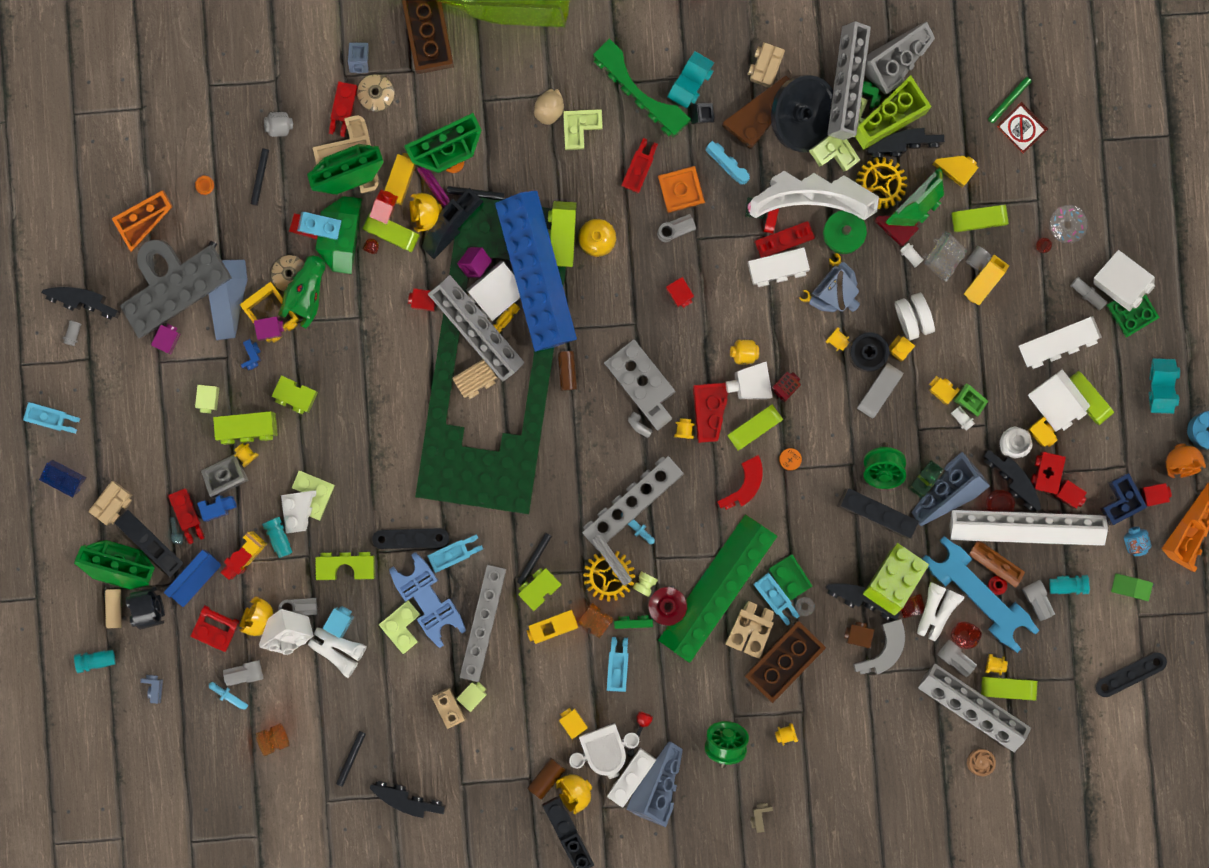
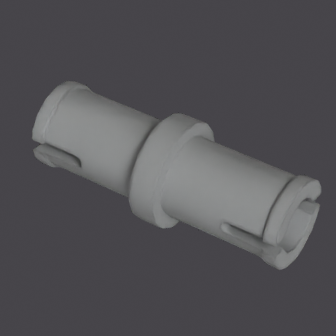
[1070,277,1107,311]

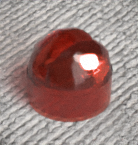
[363,238,379,254]
[1036,238,1052,253]

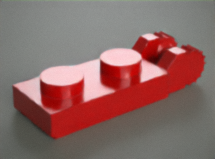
[329,81,358,137]
[621,138,658,194]
[168,488,205,544]

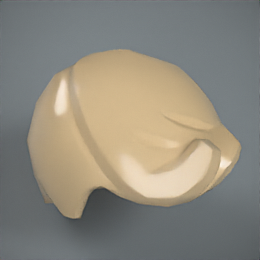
[534,89,564,125]

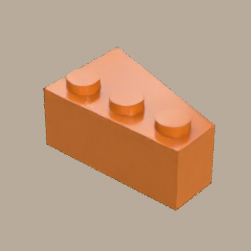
[112,190,173,252]

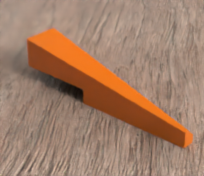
[1161,482,1209,572]

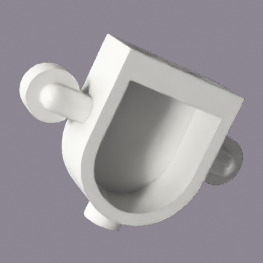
[569,723,639,779]

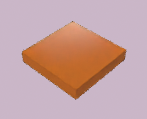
[658,166,705,213]

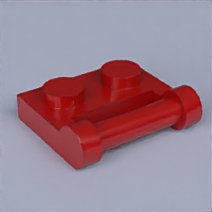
[190,605,240,652]

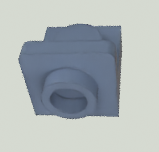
[348,43,369,74]
[140,675,163,704]

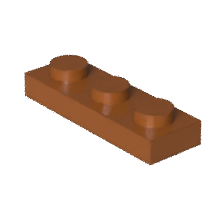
[968,541,1025,588]

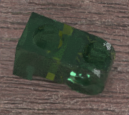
[908,460,943,498]

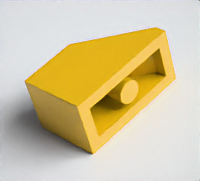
[932,156,979,188]

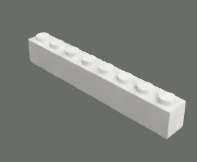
[950,510,1108,545]

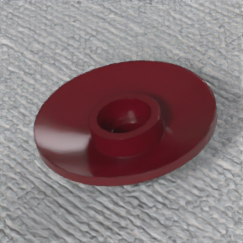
[648,587,687,626]

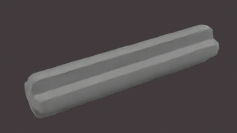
[592,534,632,586]

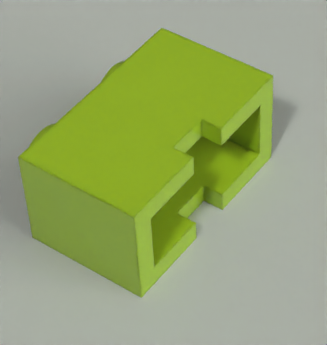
[272,375,318,415]
[518,568,562,611]

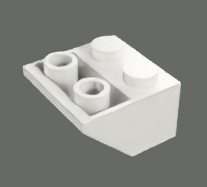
[259,609,313,655]

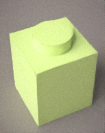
[195,385,219,414]
[457,681,487,712]

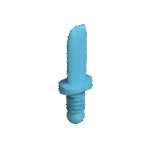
[621,512,655,544]
[209,682,248,709]

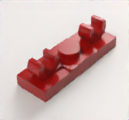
[754,221,815,258]

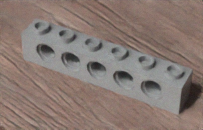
[828,21,871,140]
[428,275,525,382]
[582,456,684,550]
[460,565,507,682]
[918,664,1031,752]

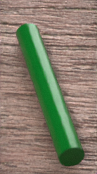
[988,76,1032,124]

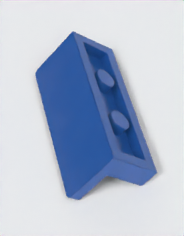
[164,550,221,607]

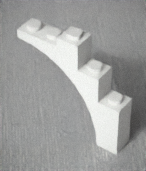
[750,171,879,220]

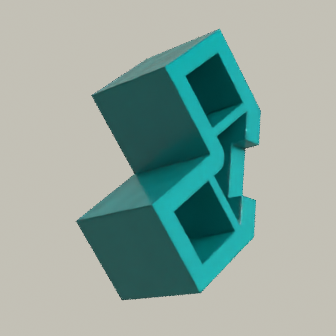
[667,51,715,109]
[1149,358,1180,414]

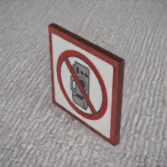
[997,102,1048,153]

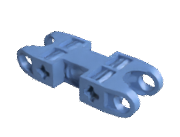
[389,552,466,648]

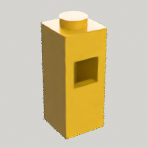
[385,153,416,206]
[964,255,1009,305]
[527,609,579,644]

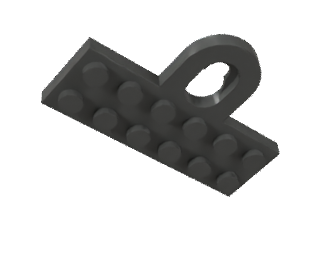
[120,240,232,338]

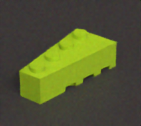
[855,75,932,150]

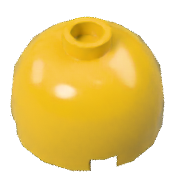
[409,193,442,232]
[578,219,616,257]
[240,597,274,636]
[556,774,592,814]

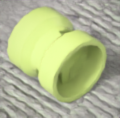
[633,571,658,597]

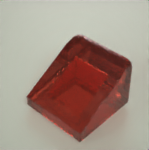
[901,594,925,618]

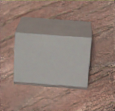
[201,454,249,498]

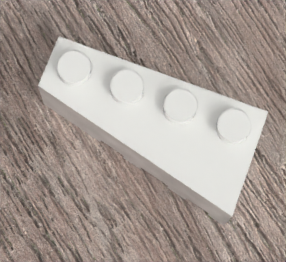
[1019,316,1102,369]

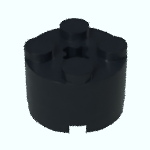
[849,332,889,372]
[126,587,165,630]

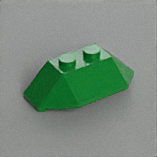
[404,113,482,173]
[307,144,384,195]
[886,167,944,226]
[316,196,362,274]
[74,540,155,589]

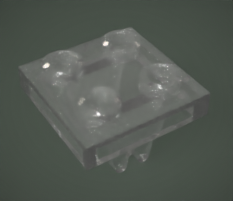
[923,231,968,282]

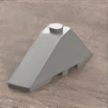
[865,22,935,94]

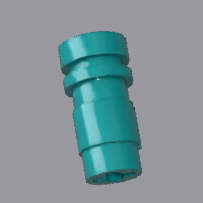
[262,517,293,558]
[1049,575,1090,595]
[74,650,116,673]

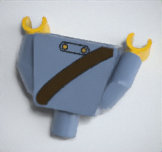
[799,253,860,312]

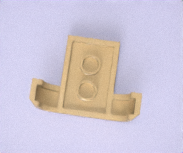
[313,115,379,194]

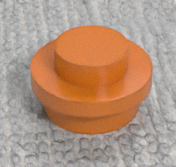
[195,176,214,195]

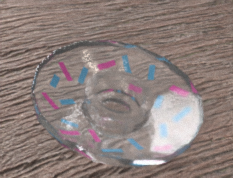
[1050,205,1088,243]

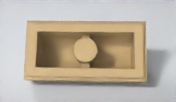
[105,589,122,628]

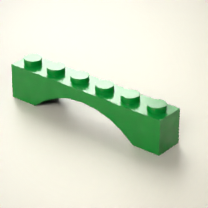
[593,38,691,138]

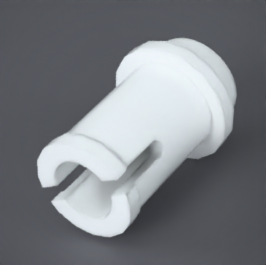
[900,243,924,268]
[951,406,975,431]

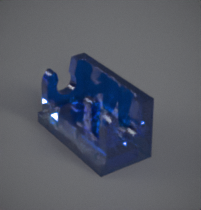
[39,460,87,498]

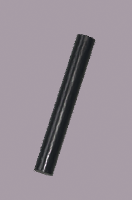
[250,148,269,206]
[447,186,505,200]
[517,533,552,585]
[336,731,366,787]

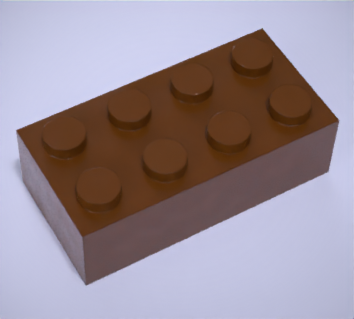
[402,0,454,74]
[744,620,826,703]

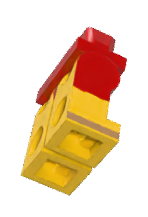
[220,531,268,580]

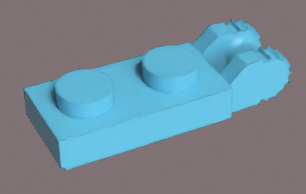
[705,141,750,185]
[23,402,80,434]
[427,534,483,573]
[753,573,800,626]
[607,637,629,692]

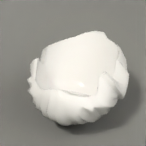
[1000,426,1032,459]

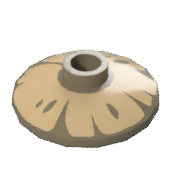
[357,74,395,112]
[271,255,305,292]

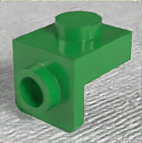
[862,81,881,110]

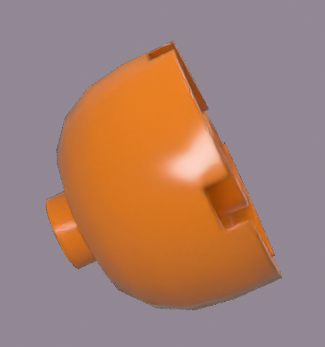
[1166,443,1206,478]

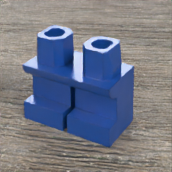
[197,495,237,522]

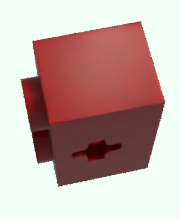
[1031,452,1066,495]

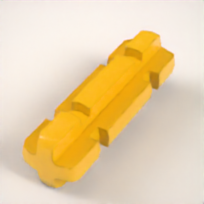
[493,303,520,333]

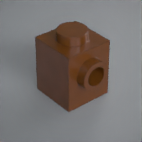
[844,621,874,648]

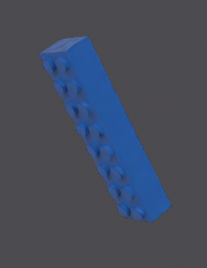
[495,191,577,351]

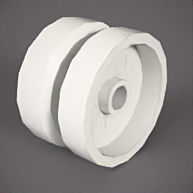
[895,292,935,341]

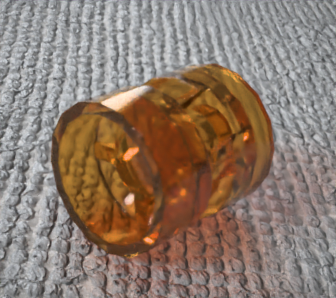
[578,603,614,638]
[255,723,290,756]

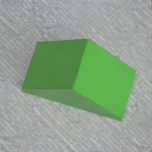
[953,383,988,417]
[1111,573,1153,601]

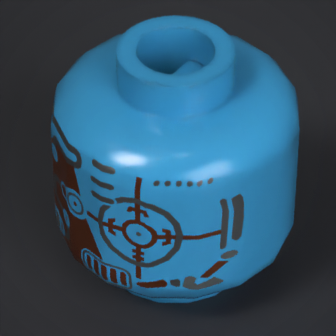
[1124,526,1151,556]

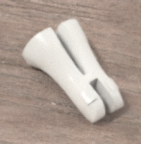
[917,582,964,641]
[308,627,367,678]

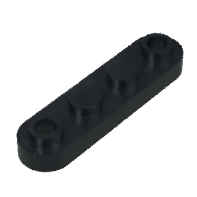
[372,528,449,549]
[1095,652,1167,697]

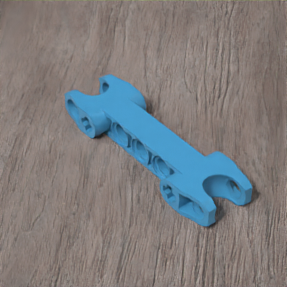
[921,536,1039,653]

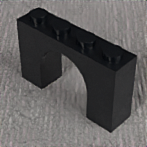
[837,488,919,539]

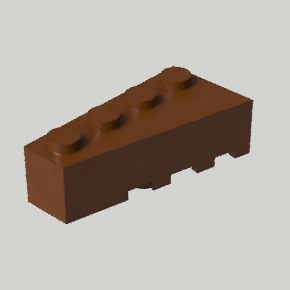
[722,76,790,149]

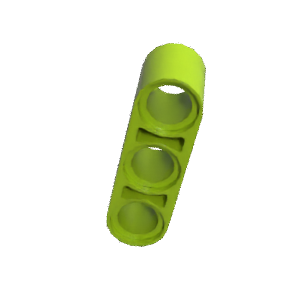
[951,205,1009,232]
[362,212,420,252]
[1069,371,1114,426]
[727,404,784,451]
[981,677,1038,700]

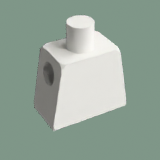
[726,362,773,400]

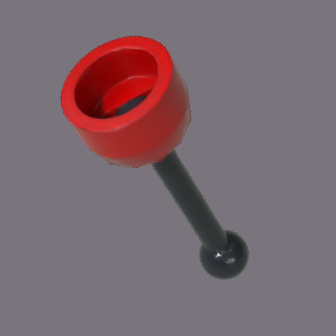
[627,711,653,757]

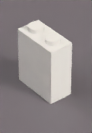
[1094,250,1155,312]
[466,261,520,321]
[1028,369,1090,432]

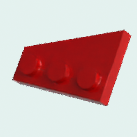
[693,383,728,443]

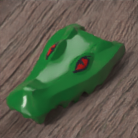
[278,255,326,329]

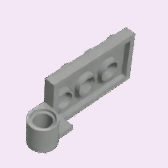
[604,340,675,431]

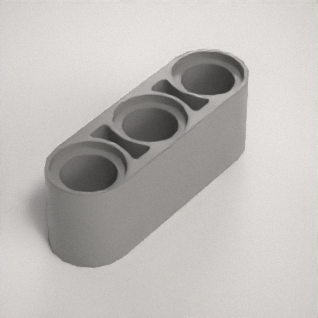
[857,363,904,419]

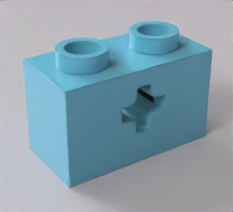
[297,212,341,240]
[323,606,354,638]

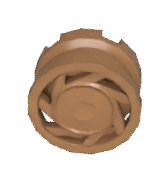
[967,749,996,776]

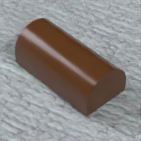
[558,351,577,391]
[527,758,566,800]

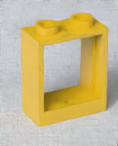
[240,282,300,343]

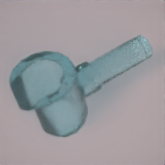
[170,517,183,544]

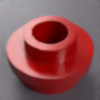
[988,576,1007,595]

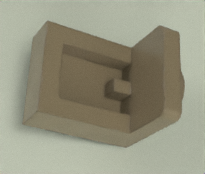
[750,803,773,833]

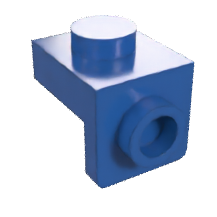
[241,339,262,370]

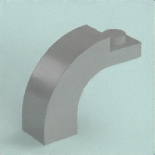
[853,619,905,674]

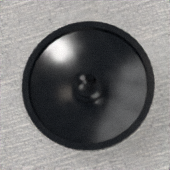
[771,75,833,152]

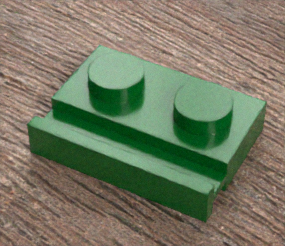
[769,554,813,601]
[614,615,653,629]

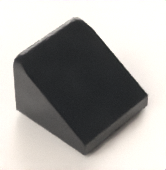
[690,103,715,124]

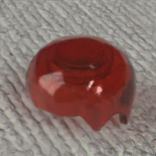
[986,490,1015,512]
[951,622,982,650]

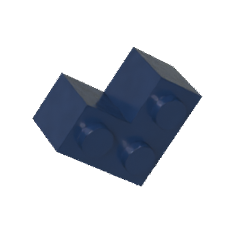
[1100,473,1147,525]

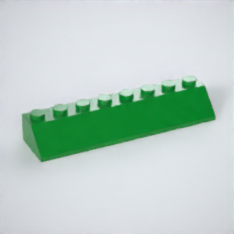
[658,514,778,663]

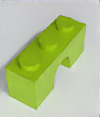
[316,552,375,580]

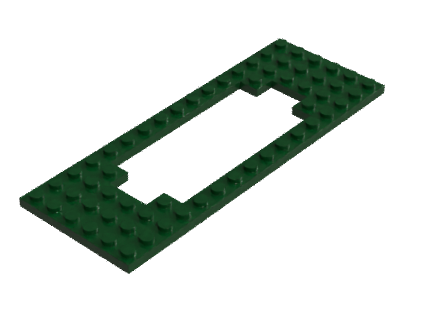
[415,195,566,514]

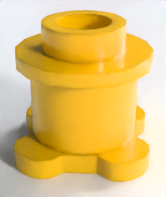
[826,327,850,351]
[674,418,695,439]
[234,443,259,468]
[985,654,1008,676]
[775,723,798,746]

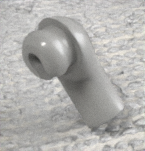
[628,412,652,438]

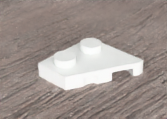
[281,491,316,533]

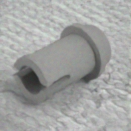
[63,321,82,346]

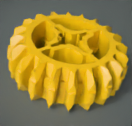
[855,157,907,209]
[583,551,635,602]

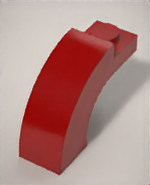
[717,455,763,510]

